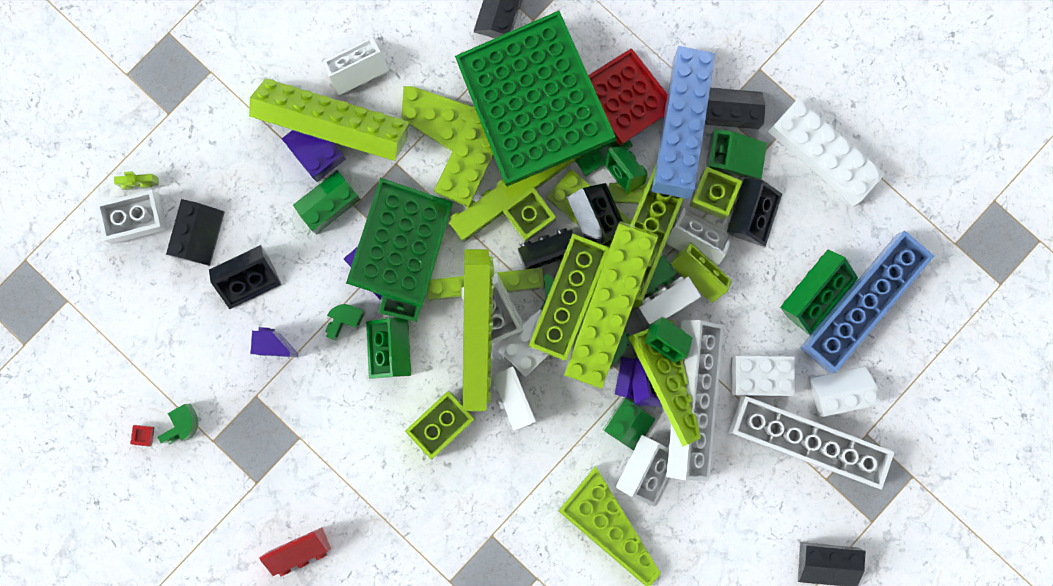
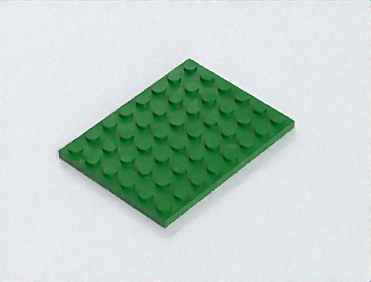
[455,11,616,187]

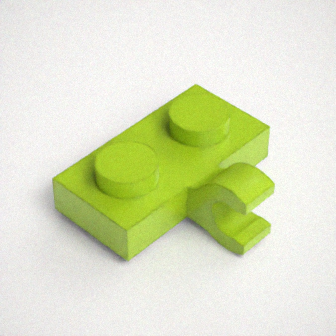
[114,171,159,190]

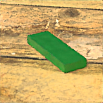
[575,140,633,177]

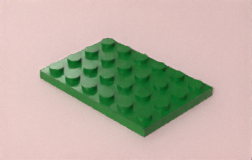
[346,177,453,308]

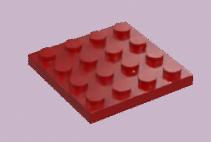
[588,48,668,146]

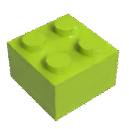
[689,167,742,220]
[502,187,556,242]

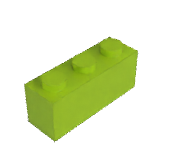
[671,242,732,303]

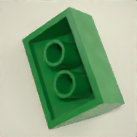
[293,170,361,235]
[366,318,411,379]

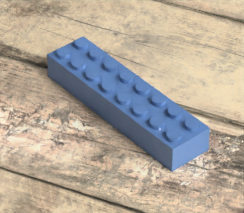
[651,46,715,199]
[800,231,934,373]

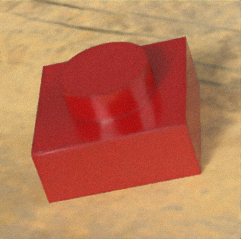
[130,425,155,447]

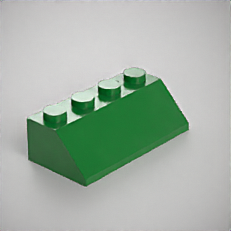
[780,249,858,335]

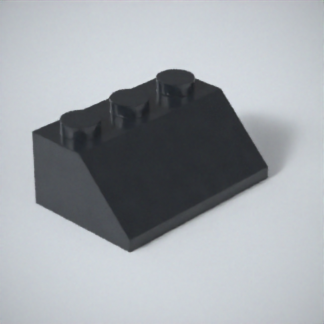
[474,0,522,38]
[705,87,765,129]
[727,178,782,247]
[567,183,624,245]
[166,199,225,266]
[518,228,574,269]
[209,245,282,309]
[798,542,866,586]

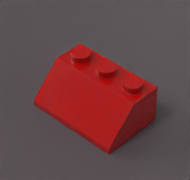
[259,527,331,577]

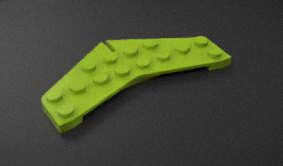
[402,86,473,151]

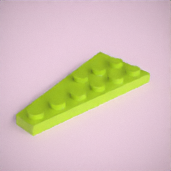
[629,320,701,447]
[558,466,661,586]

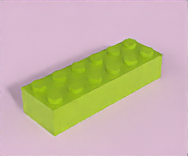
[528,234,610,361]

